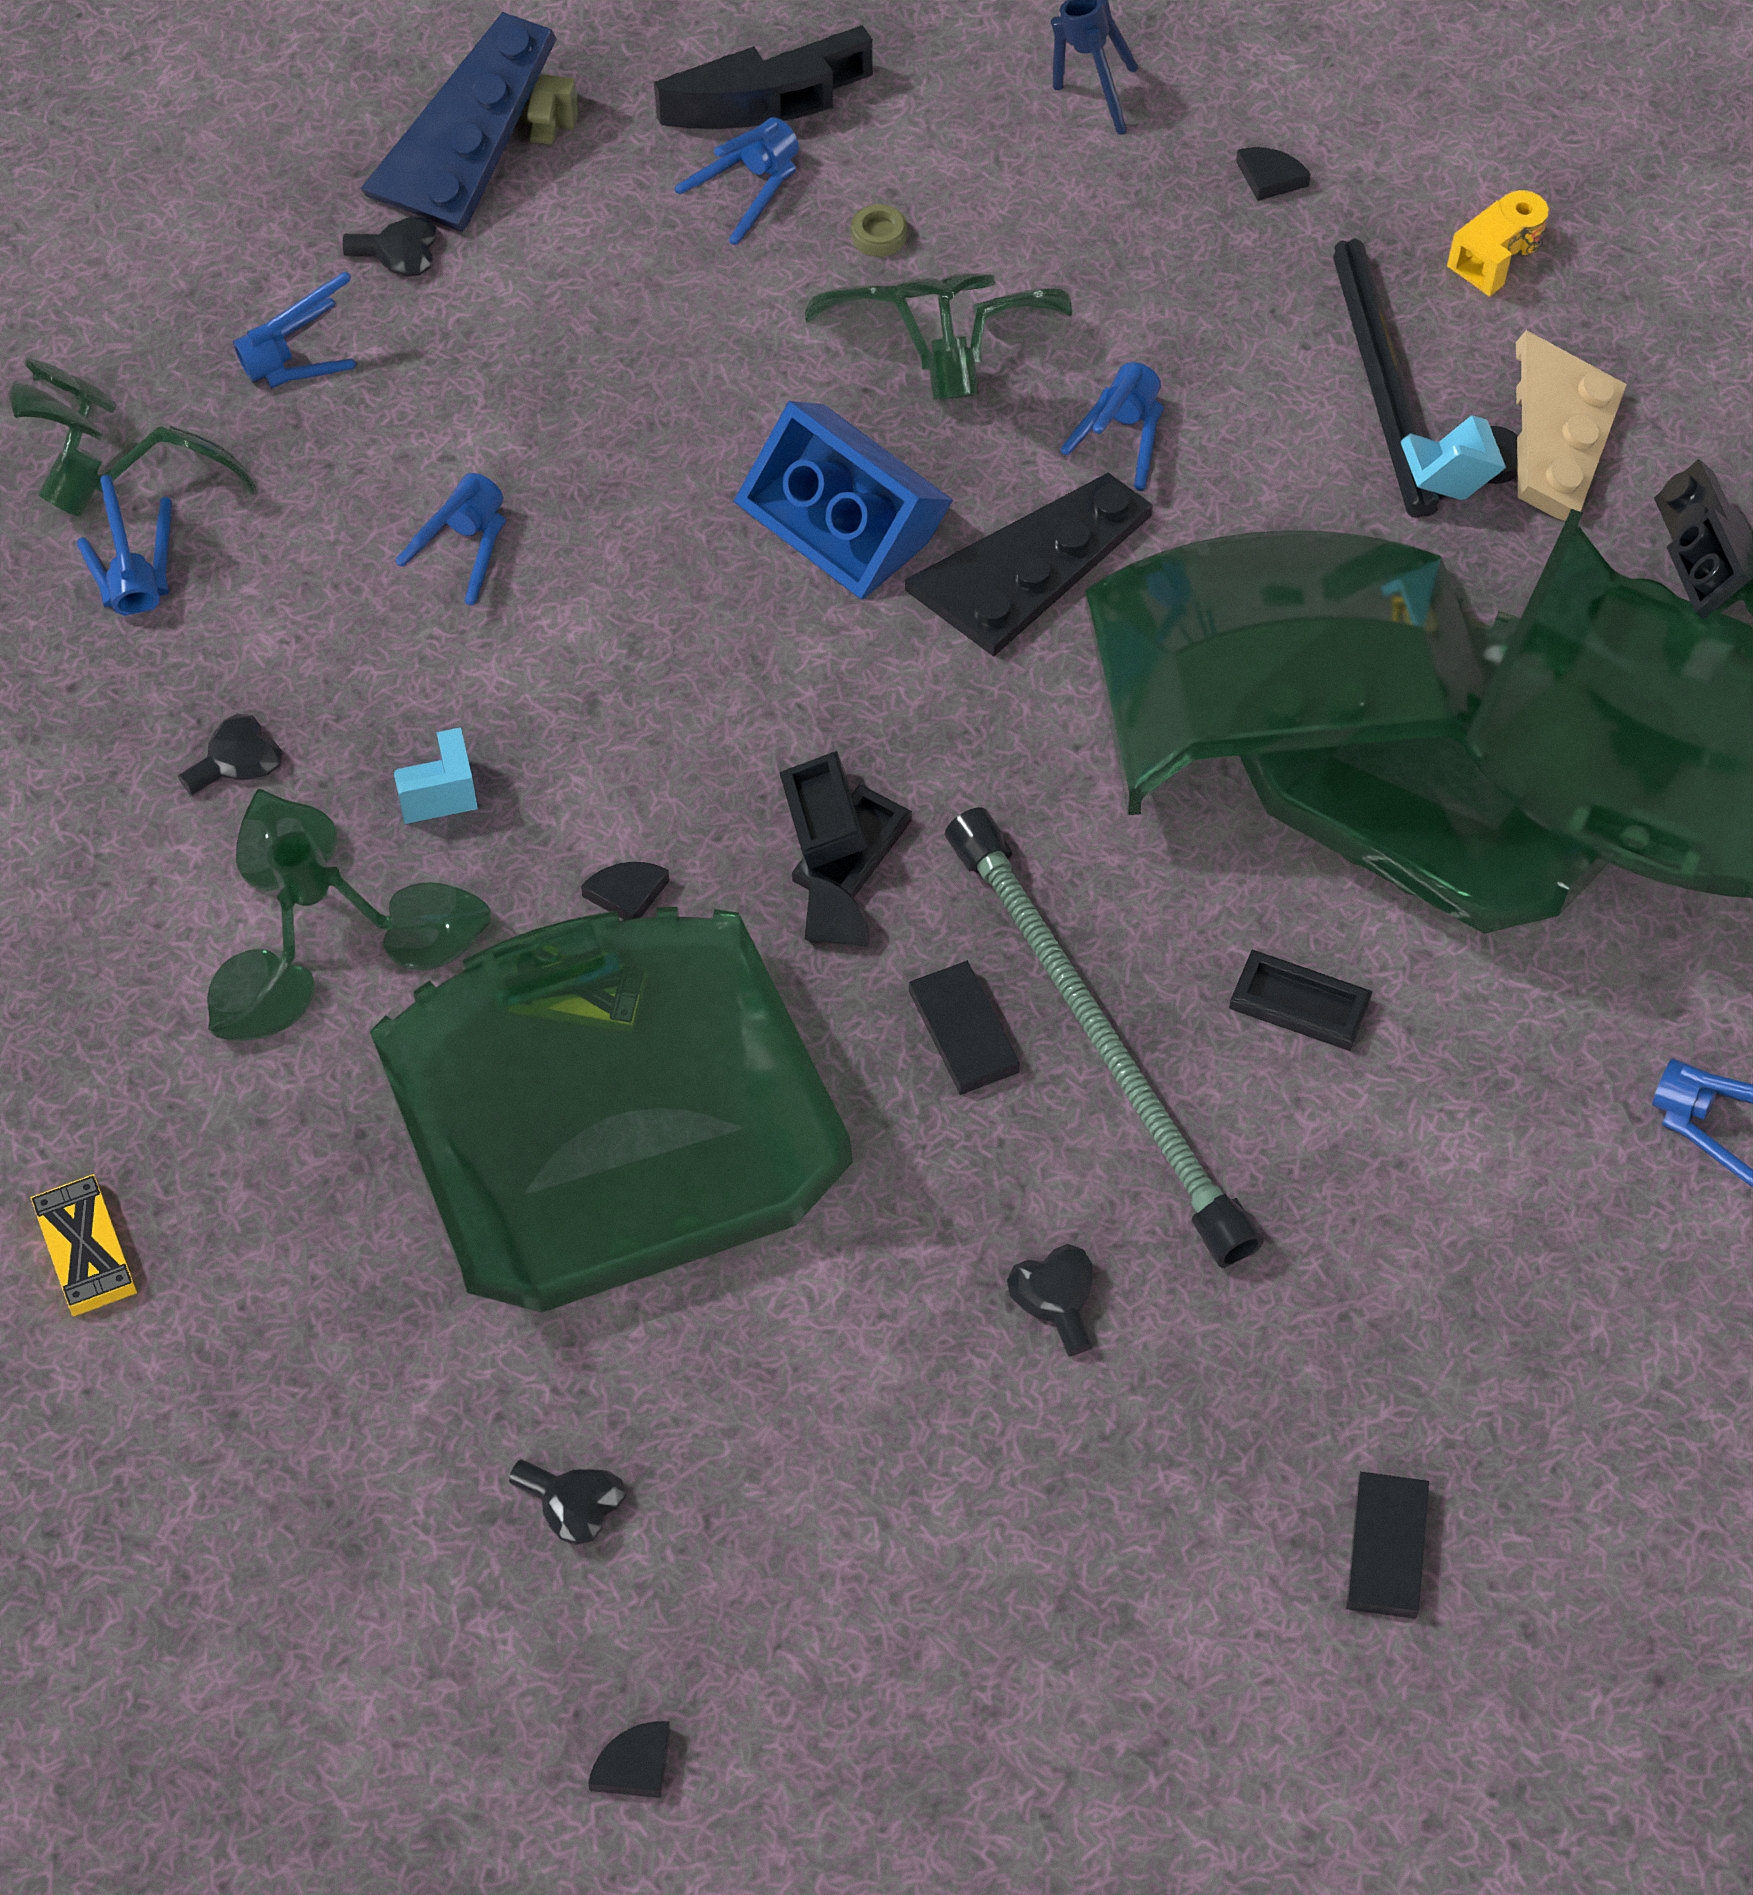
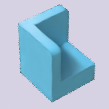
[1401,415,1506,500]
[394,727,478,824]

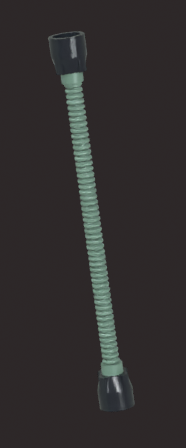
[945,807,1264,1268]

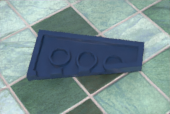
[360,12,557,232]

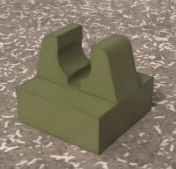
[520,74,578,145]

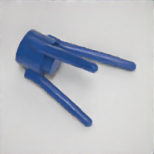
[675,118,799,245]
[232,272,356,389]
[1060,362,1164,491]
[396,473,506,605]
[77,475,172,616]
[1652,1058,1753,1187]

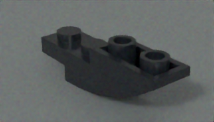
[654,25,873,129]
[1654,459,1753,619]

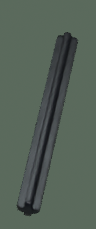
[1333,238,1440,518]

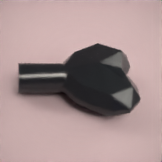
[343,217,437,276]
[178,713,283,795]
[1007,1244,1093,1357]
[509,1459,626,1545]

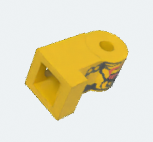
[1447,190,1549,297]

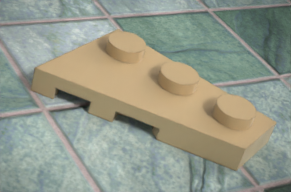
[1516,330,1627,523]

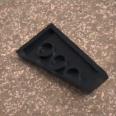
[905,473,1153,657]

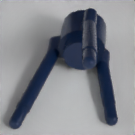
[1051,0,1138,135]

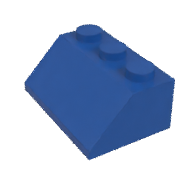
[733,401,953,599]

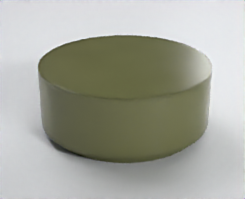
[851,204,907,257]

